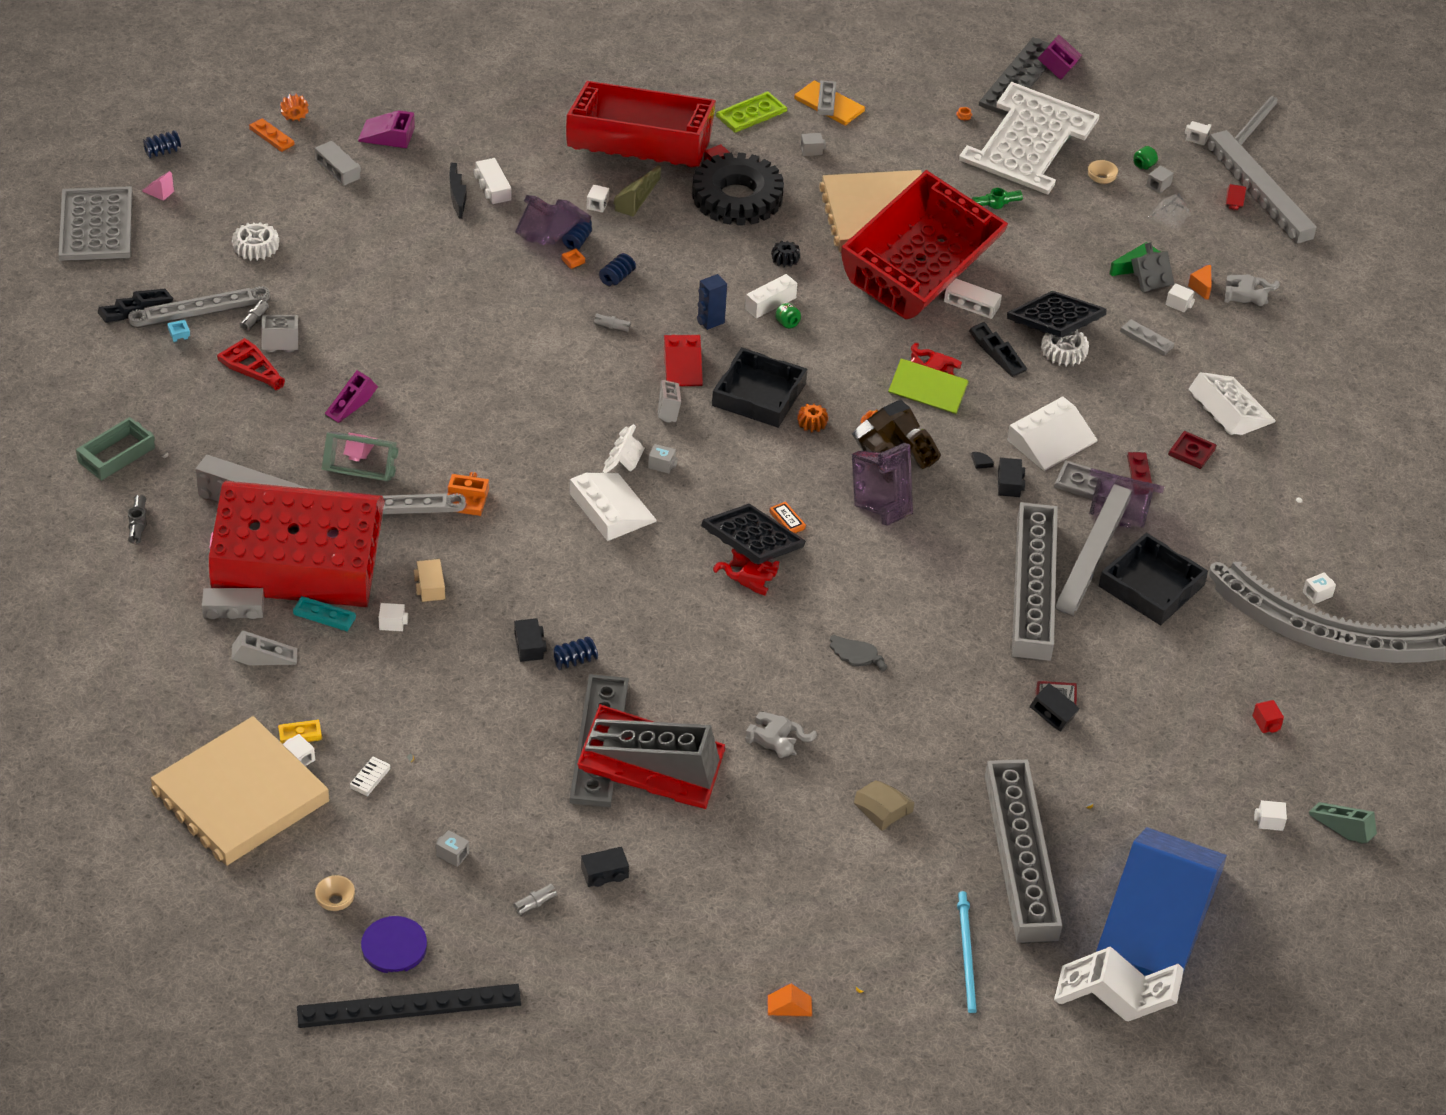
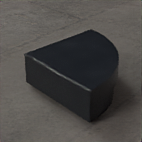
[971,452,994,469]

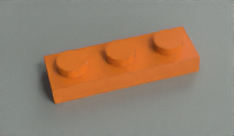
[249,118,294,152]

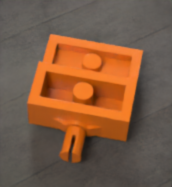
[447,472,489,516]

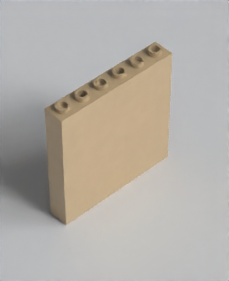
[819,170,940,252]
[151,716,329,866]

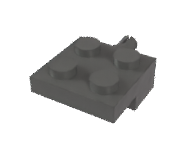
[1131,242,1174,292]

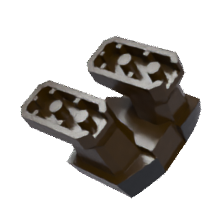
[852,400,941,483]

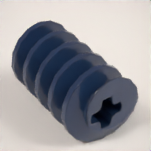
[143,130,181,159]
[562,215,592,250]
[599,253,636,286]
[554,636,598,671]

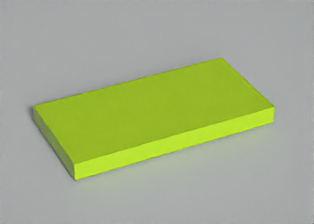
[716,91,787,133]
[888,358,969,414]

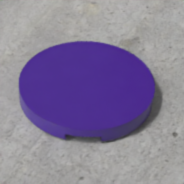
[361,916,427,973]

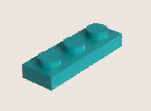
[293,596,356,631]

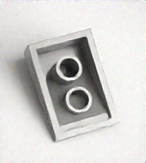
[261,315,298,352]

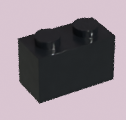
[998,457,1025,497]
[514,618,547,662]
[1029,683,1080,732]
[581,846,629,887]

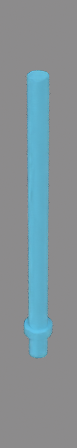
[957,891,977,1013]

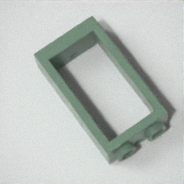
[76,417,155,481]
[321,431,398,481]

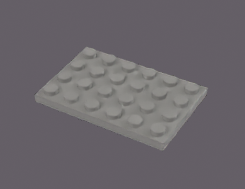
[58,186,132,261]

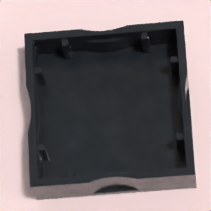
[712,347,807,428]
[1098,532,1208,626]

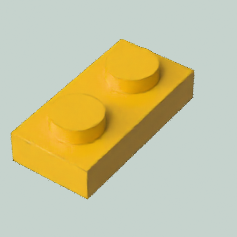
[278,720,322,744]

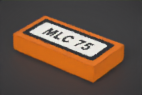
[769,501,806,533]

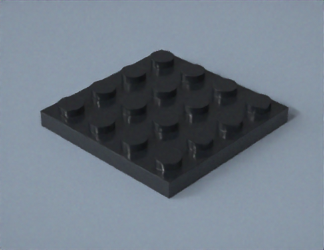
[1007,290,1107,338]
[701,503,806,564]

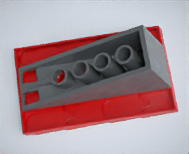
[577,704,726,809]

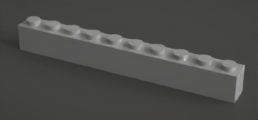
[1208,130,1317,244]

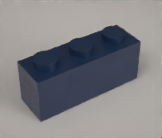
[697,274,727,330]

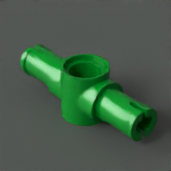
[972,188,1023,209]

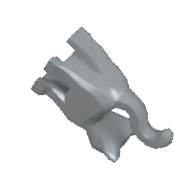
[1224,274,1280,306]
[745,712,817,758]

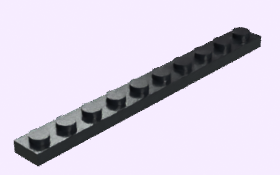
[297,983,521,1028]

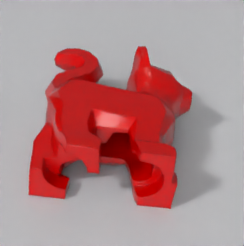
[910,343,962,376]
[713,549,780,596]

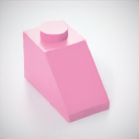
[343,433,376,462]

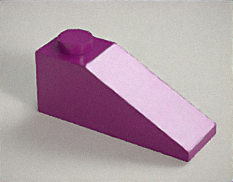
[325,370,378,423]

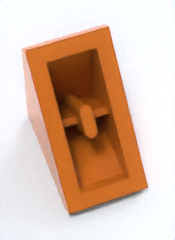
[1188,265,1211,299]
[768,983,812,1016]

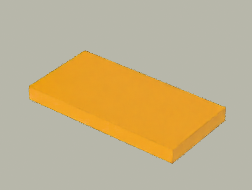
[794,80,865,126]

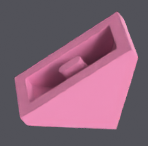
[142,171,174,201]

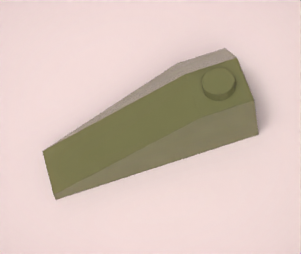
[613,165,661,217]

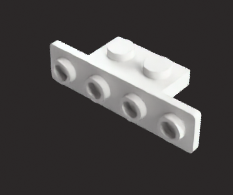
[603,424,645,474]

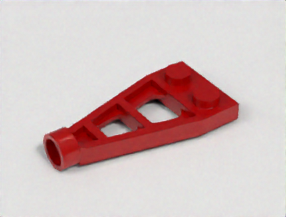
[217,338,285,390]

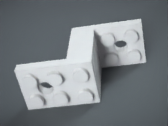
[1054,947,1184,1022]

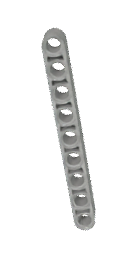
[1055,484,1132,616]

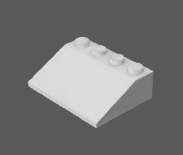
[1189,372,1276,435]
[1007,397,1098,471]
[570,473,657,541]

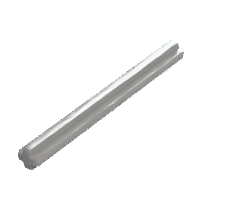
[1235,96,1278,145]

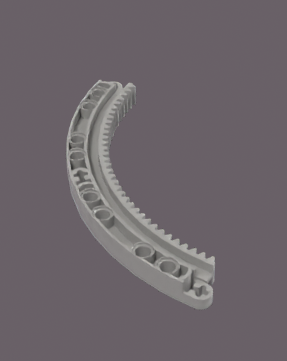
[1209,561,1446,663]

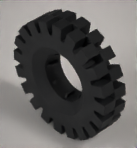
[692,152,784,225]

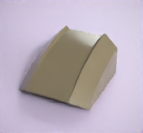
[854,780,915,831]

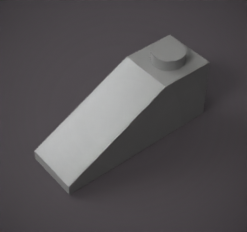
[658,380,681,423]
[231,630,297,665]

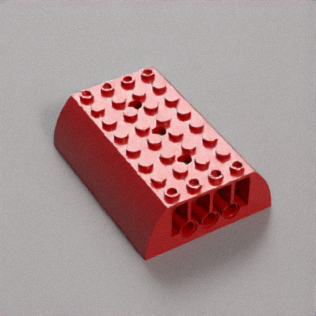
[566,81,716,167]
[841,170,1008,320]
[209,481,385,607]

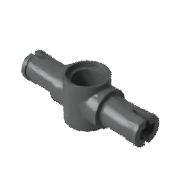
[128,495,147,544]

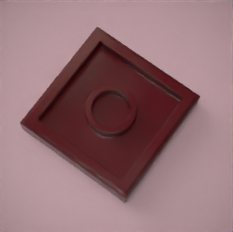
[1168,431,1217,469]

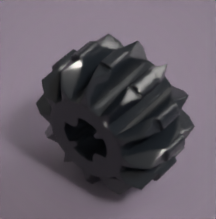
[771,240,801,268]

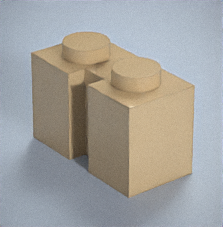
[414,559,445,602]

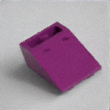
[1037,34,1082,80]
[358,110,415,148]

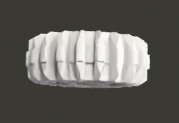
[232,222,279,261]
[1041,329,1089,367]

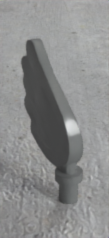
[830,635,887,671]

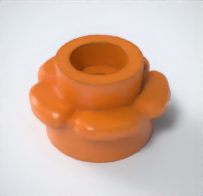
[956,107,972,121]

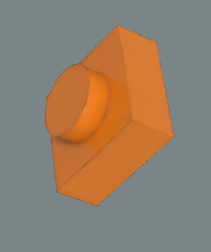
[561,249,585,269]

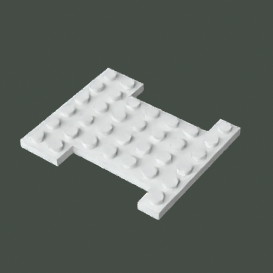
[959,82,1099,195]

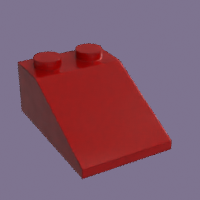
[664,335,703,386]

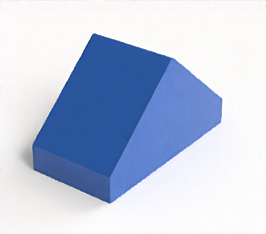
[1096,827,1227,976]

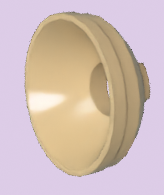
[1088,160,1118,184]
[315,875,355,911]

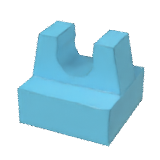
[167,320,190,342]

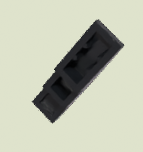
[449,162,467,219]
[97,288,173,323]
[969,322,1027,377]

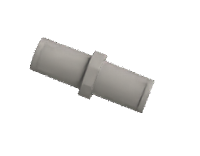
[240,300,269,331]
[594,313,631,332]
[513,883,557,915]

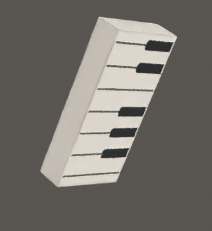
[350,757,390,796]

